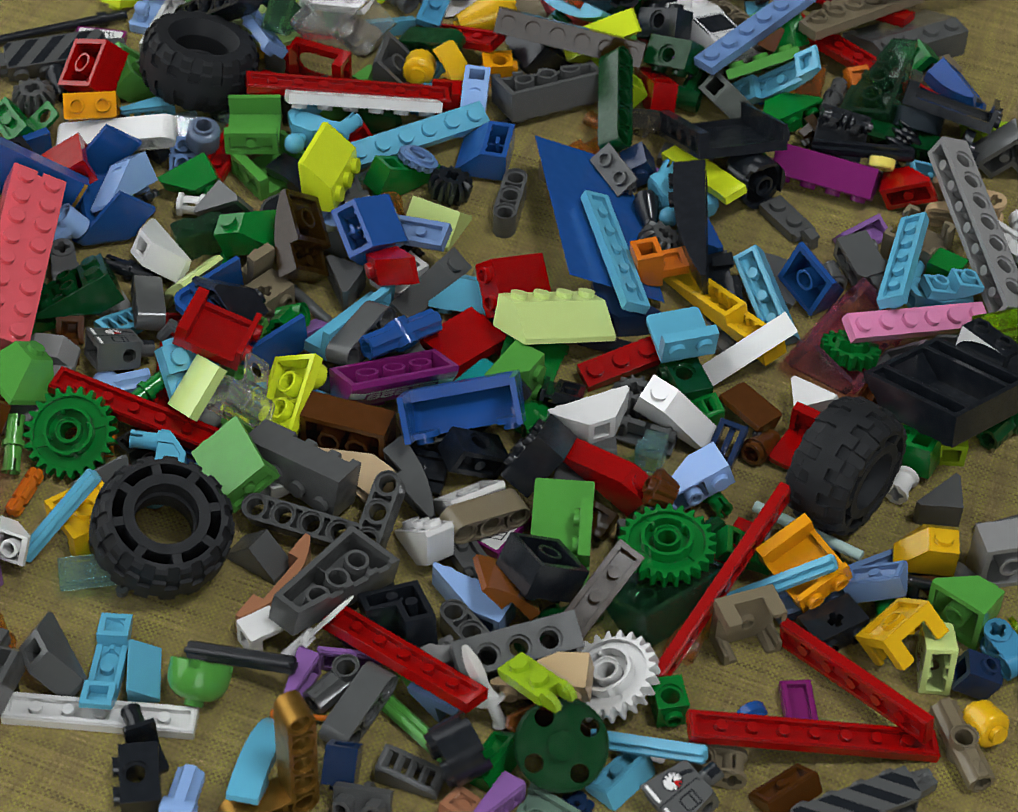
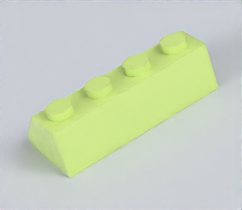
[493,288,616,345]

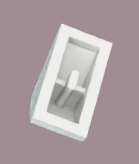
[791,375,839,412]

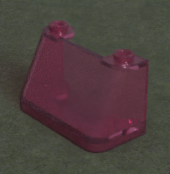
[783,277,904,395]

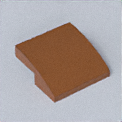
[473,554,540,620]

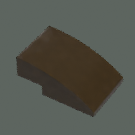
[274,189,331,284]

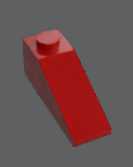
[634,67,679,117]
[563,438,649,517]

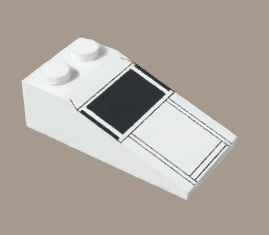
[666,0,761,64]

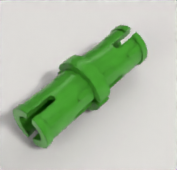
[1,413,26,475]

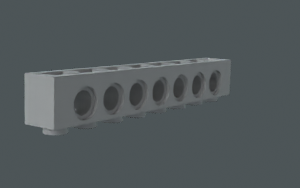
[927,136,1018,326]

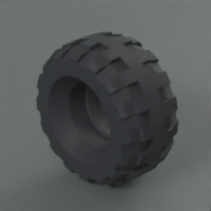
[139,10,260,113]
[785,396,907,536]
[89,456,235,600]

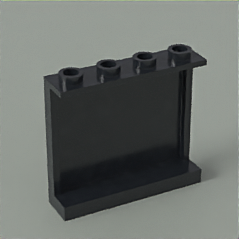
[660,102,790,160]

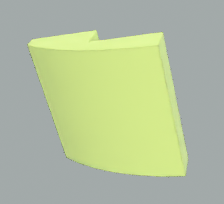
[164,255,224,309]
[168,354,227,422]

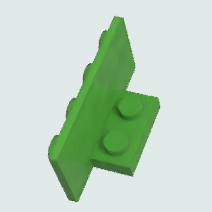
[531,478,595,589]

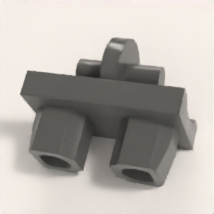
[333,781,394,812]

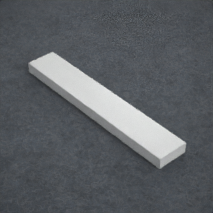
[0,692,199,740]

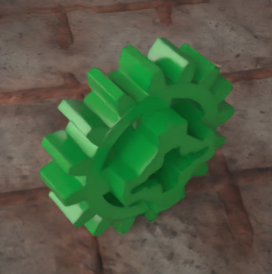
[818,329,881,372]

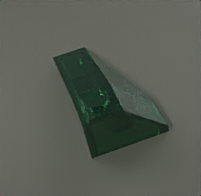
[841,38,918,124]
[606,560,724,647]

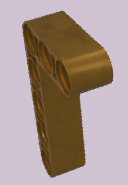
[218,690,320,812]

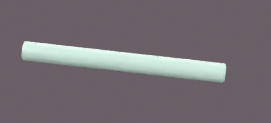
[752,500,864,561]

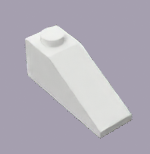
[633,375,717,450]

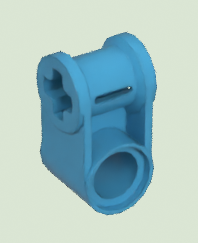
[980,618,1018,680]

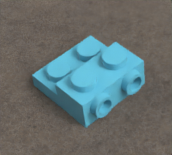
[154,337,225,400]

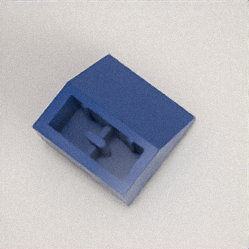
[455,121,515,181]
[331,194,409,266]

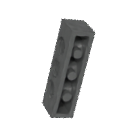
[449,609,585,678]

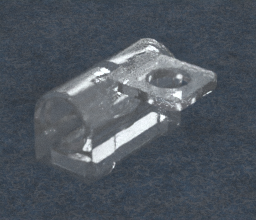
[206,353,275,429]

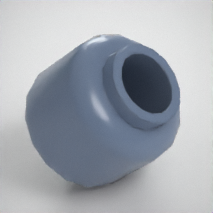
[186,117,221,155]

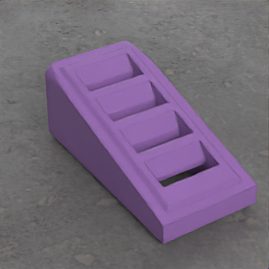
[284,646,321,697]
[473,771,526,812]

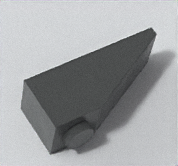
[389,247,472,318]

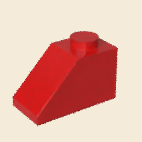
[879,166,938,210]
[364,246,420,286]

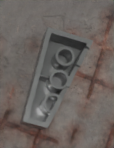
[491,62,599,122]
[249,419,361,516]
[268,525,400,636]

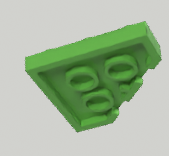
[725,44,800,81]

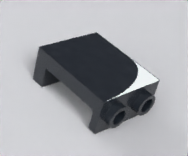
[955,317,1018,369]

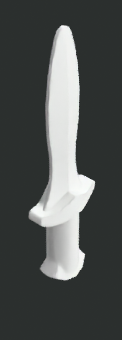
[281,595,354,656]
[461,645,507,730]

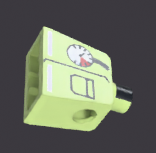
[915,622,959,696]

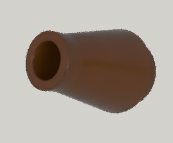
[741,429,780,465]

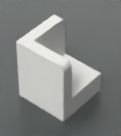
[236,605,284,651]

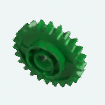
[23,386,119,481]
[618,503,717,588]

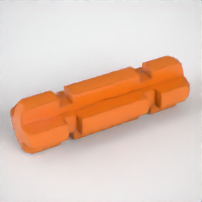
[5,466,44,517]

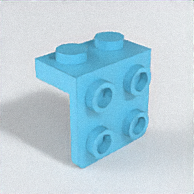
[646,307,720,363]

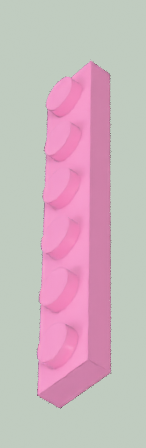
[841,301,991,344]

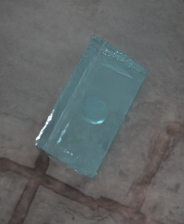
[57,554,116,591]

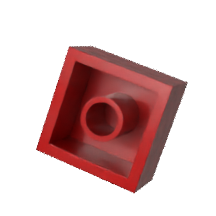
[57,38,129,93]

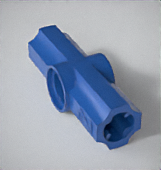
[359,308,443,360]

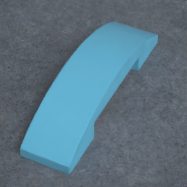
[544,0,611,22]
[732,45,821,104]
[79,612,133,710]
[226,717,276,806]

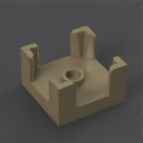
[880,203,956,276]
[709,584,788,666]

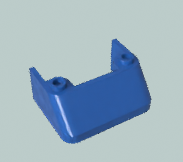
[72,124,156,246]
[174,256,308,371]
[396,370,526,445]

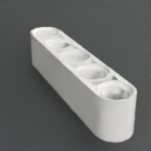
[56,114,178,151]

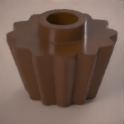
[641,468,680,509]

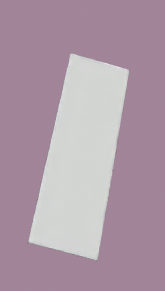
[702,311,798,386]

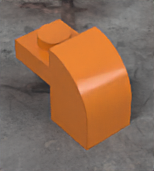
[630,236,690,287]

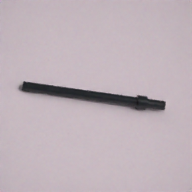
[0,9,128,45]

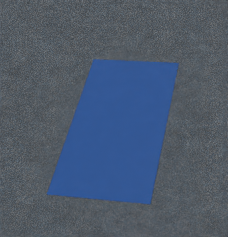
[535,135,665,303]

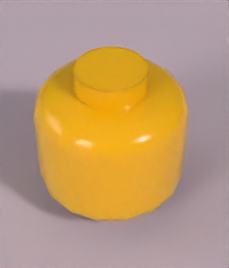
[402,49,437,85]
[962,700,1010,748]

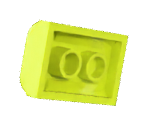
[253,353,328,436]

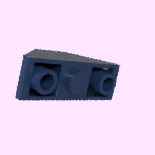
[591,281,661,337]

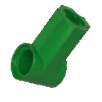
[266,302,311,334]

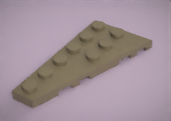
[798,0,924,41]

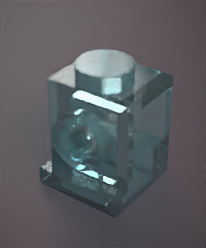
[634,429,669,473]

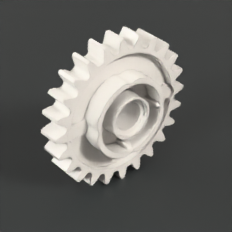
[582,630,661,724]

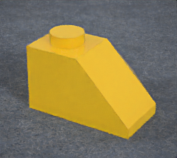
[892,524,960,577]

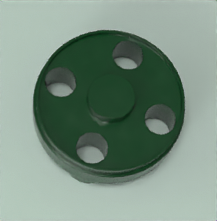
[513,697,609,793]

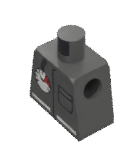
[84,327,155,372]
[640,760,725,812]

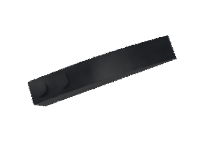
[668,160,709,294]

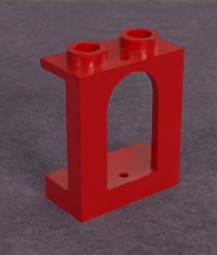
[283,36,352,79]

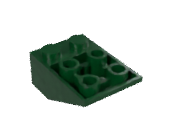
[36,253,125,319]

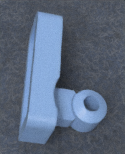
[129,0,165,35]

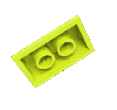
[298,122,361,212]

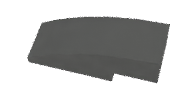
[383,436,436,519]

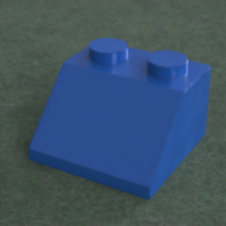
[777,241,844,317]

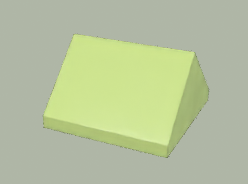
[406,195,472,252]

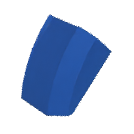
[923,57,986,110]

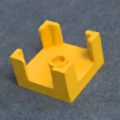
[44,480,104,563]
[855,597,949,671]

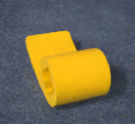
[433,40,468,87]

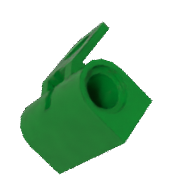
[0,96,60,140]

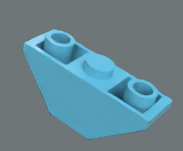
[428,275,494,322]

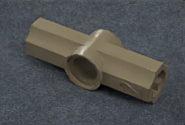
[929,697,996,793]

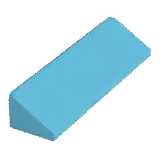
[733,244,801,345]

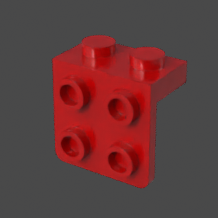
[769,401,820,470]

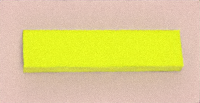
[661,145,747,205]

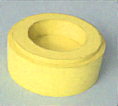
[868,155,896,172]

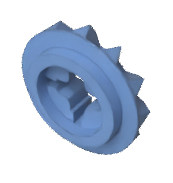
[398,145,439,174]

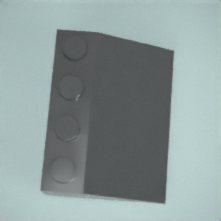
[842,9,969,70]

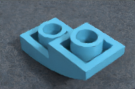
[919,268,985,300]

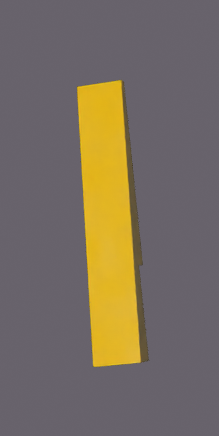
[663,269,787,366]

